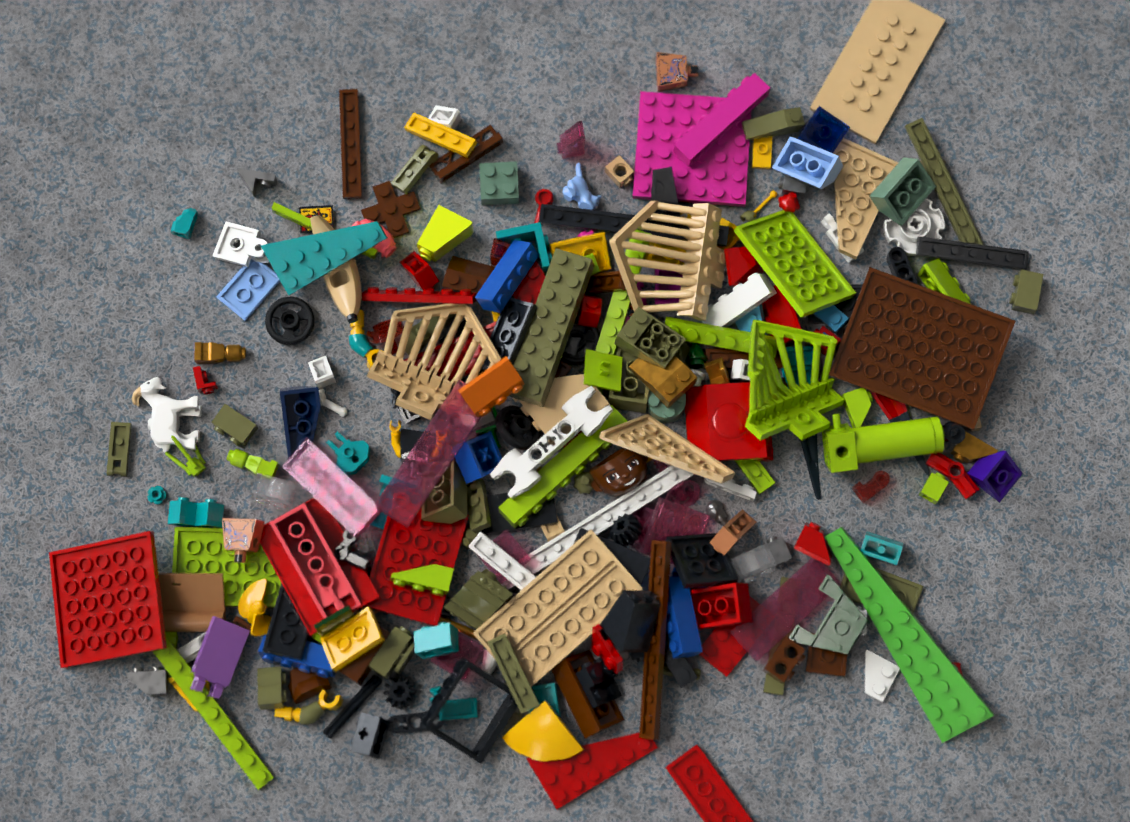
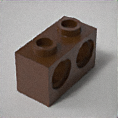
[762,637,806,684]

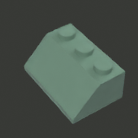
[869,157,936,226]

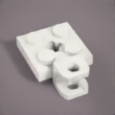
[213,222,269,267]

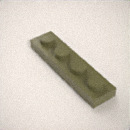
[487,633,540,714]

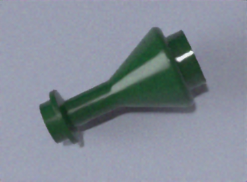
[685,342,708,369]

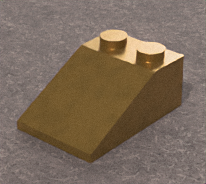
[628,356,697,408]

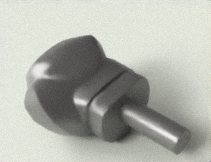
[705,500,727,526]

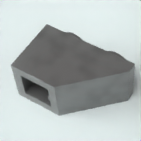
[126,667,169,696]

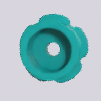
[147,486,166,505]

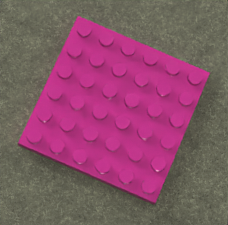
[632,91,751,207]

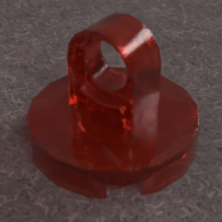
[367,319,404,355]

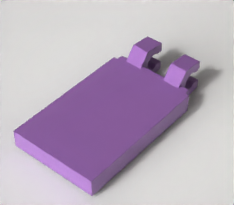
[190,616,250,699]

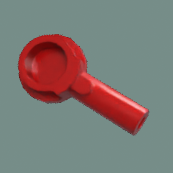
[534,189,554,225]

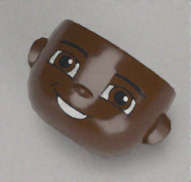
[589,447,648,497]

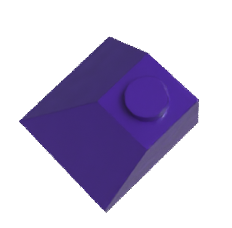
[967,450,1023,503]

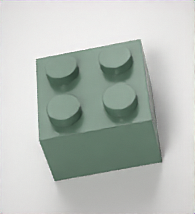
[479,161,519,205]

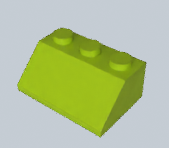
[917,258,971,304]

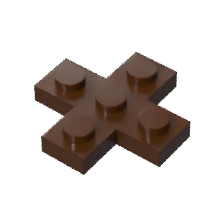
[361,180,421,238]

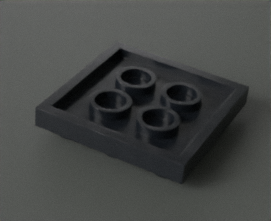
[665,533,739,589]

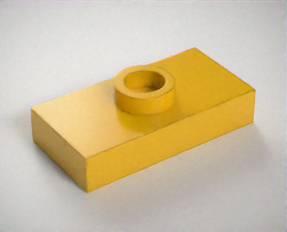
[752,137,772,169]

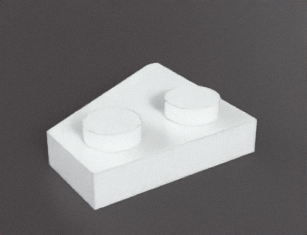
[865,650,900,702]

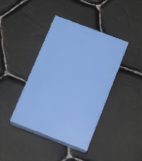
[216,259,280,321]

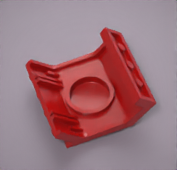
[685,382,773,462]

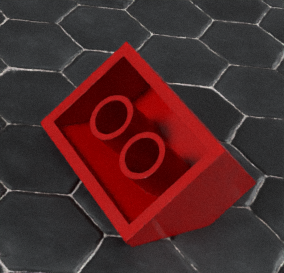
[762,285,801,348]

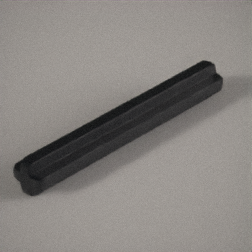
[323,675,382,738]

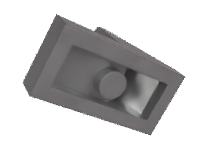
[238,168,277,197]

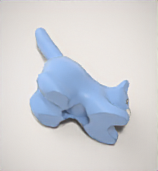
[563,162,602,210]

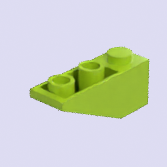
[390,564,454,596]

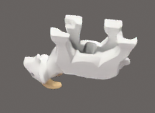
[132,377,202,453]

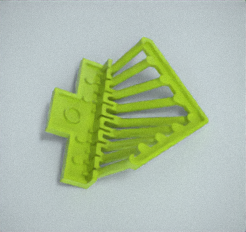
[745,320,845,441]

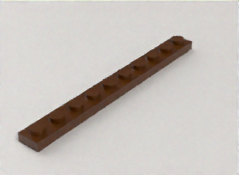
[639,540,671,740]

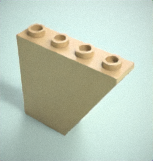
[513,374,611,446]

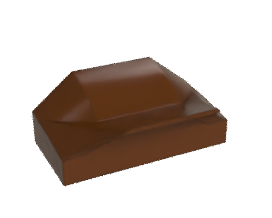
[288,667,332,704]

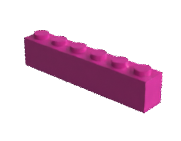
[673,73,770,167]

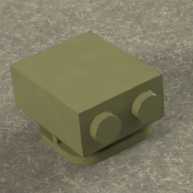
[369,626,415,680]

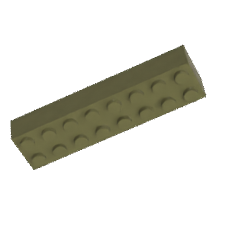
[509,248,595,407]

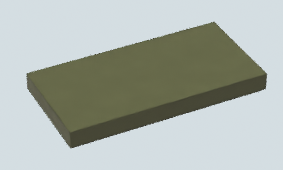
[840,567,923,614]

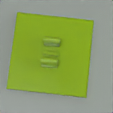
[583,349,623,392]

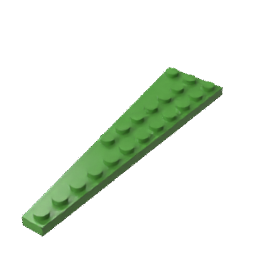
[825,527,995,743]

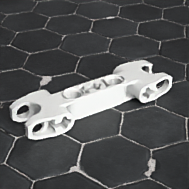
[490,386,613,499]

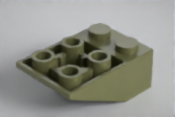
[614,307,686,369]

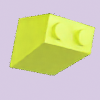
[417,205,474,262]

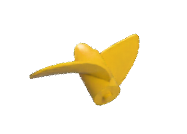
[238,579,272,637]

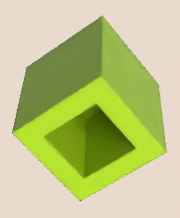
[918,472,949,504]

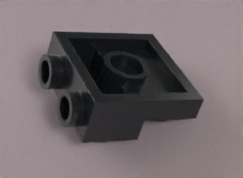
[575,657,622,709]

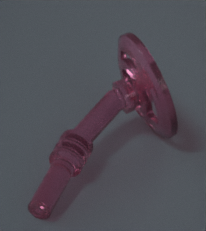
[652,458,700,512]

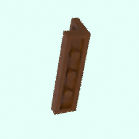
[429,124,503,184]

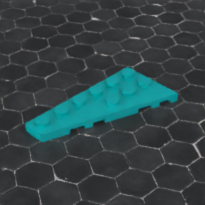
[260,221,388,295]

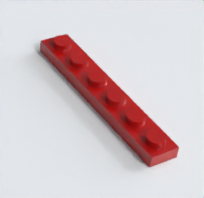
[362,287,477,304]

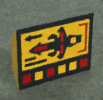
[299,205,334,233]

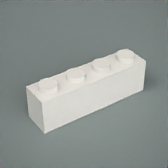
[702,273,777,328]

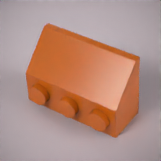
[458,356,525,418]

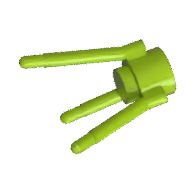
[165,435,206,477]

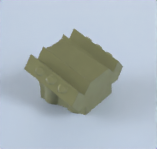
[444,568,513,630]

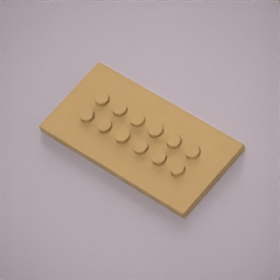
[810,0,945,144]
[473,529,643,687]

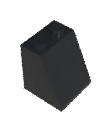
[600,590,661,653]

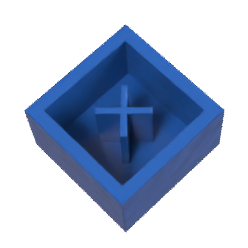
[451,431,502,484]

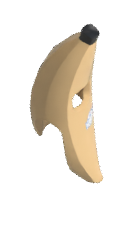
[310,215,362,324]

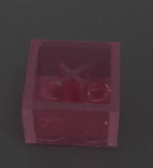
[430,632,485,683]

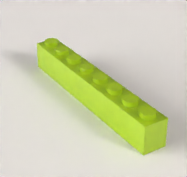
[498,405,627,528]

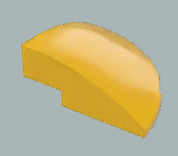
[502,701,584,762]

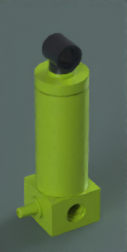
[822,413,966,473]

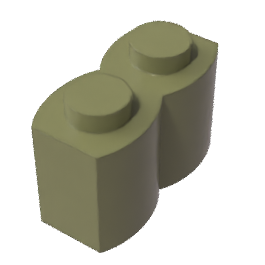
[257,666,287,710]

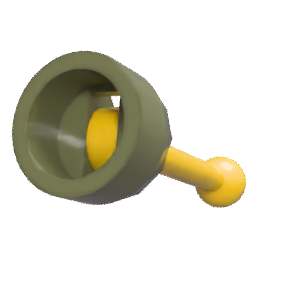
[740,190,777,222]

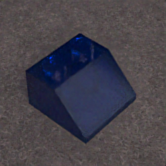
[796,106,850,153]

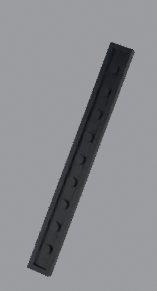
[539,204,729,247]

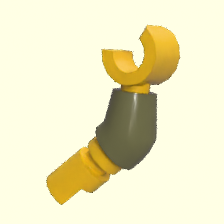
[274,689,343,725]

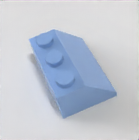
[772,136,843,189]

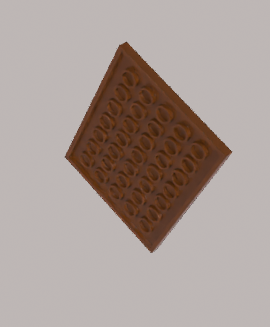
[829,267,1016,430]

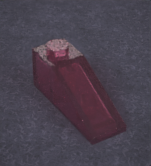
[556,121,585,159]

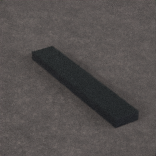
[916,236,1029,270]

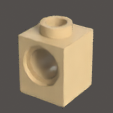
[605,155,634,188]

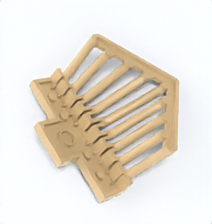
[609,201,726,321]
[367,303,501,424]

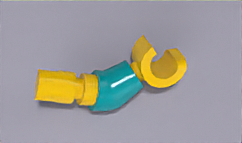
[349,310,384,370]

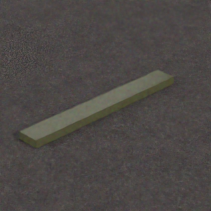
[904,118,984,245]

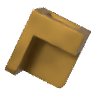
[704,358,730,384]

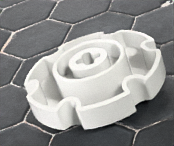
[883,198,945,256]

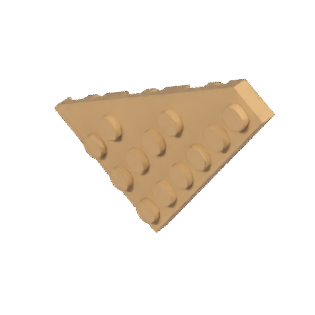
[831,134,898,260]
[599,414,735,484]

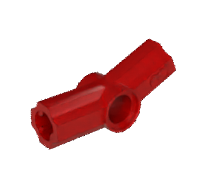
[926,453,979,500]

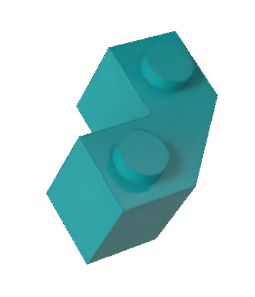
[168,497,224,528]

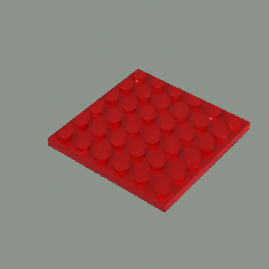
[49,531,167,668]

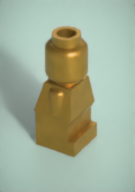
[194,342,246,364]

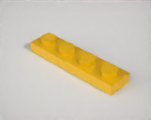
[404,113,477,158]

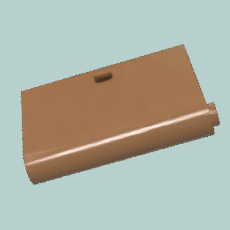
[159,573,226,632]

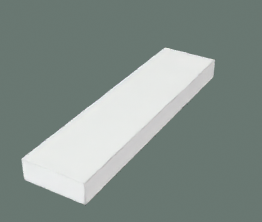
[468,532,536,590]

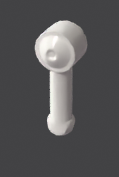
[319,388,348,417]

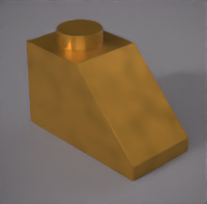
[951,431,998,463]

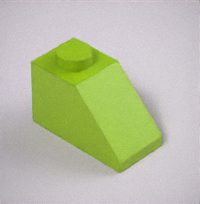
[842,388,873,428]

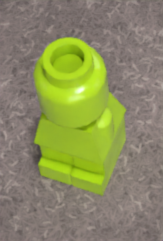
[226,449,279,482]

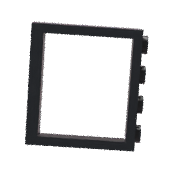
[419,657,518,764]

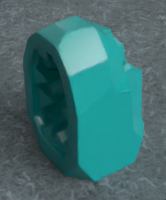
[170,208,198,239]

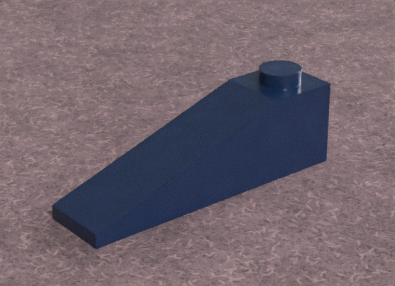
[280,386,321,467]

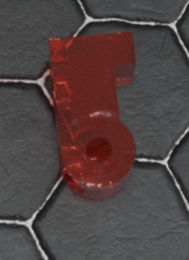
[852,470,890,504]

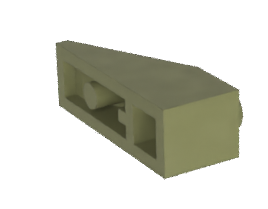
[742,107,805,140]

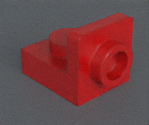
[193,366,218,395]

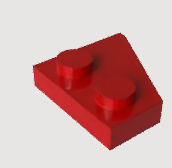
[591,623,623,674]

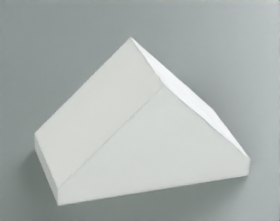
[428,106,461,130]
[308,356,336,389]

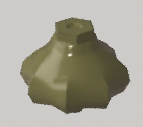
[574,472,593,494]
[461,527,479,549]

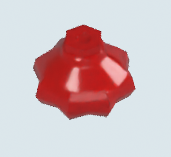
[778,192,800,213]

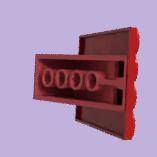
[260,493,380,636]

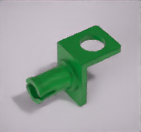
[475,406,501,449]

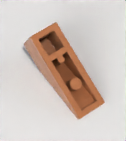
[710,509,756,555]

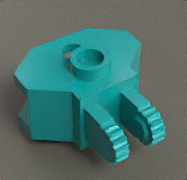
[326,431,370,476]

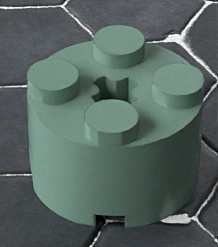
[647,391,686,424]

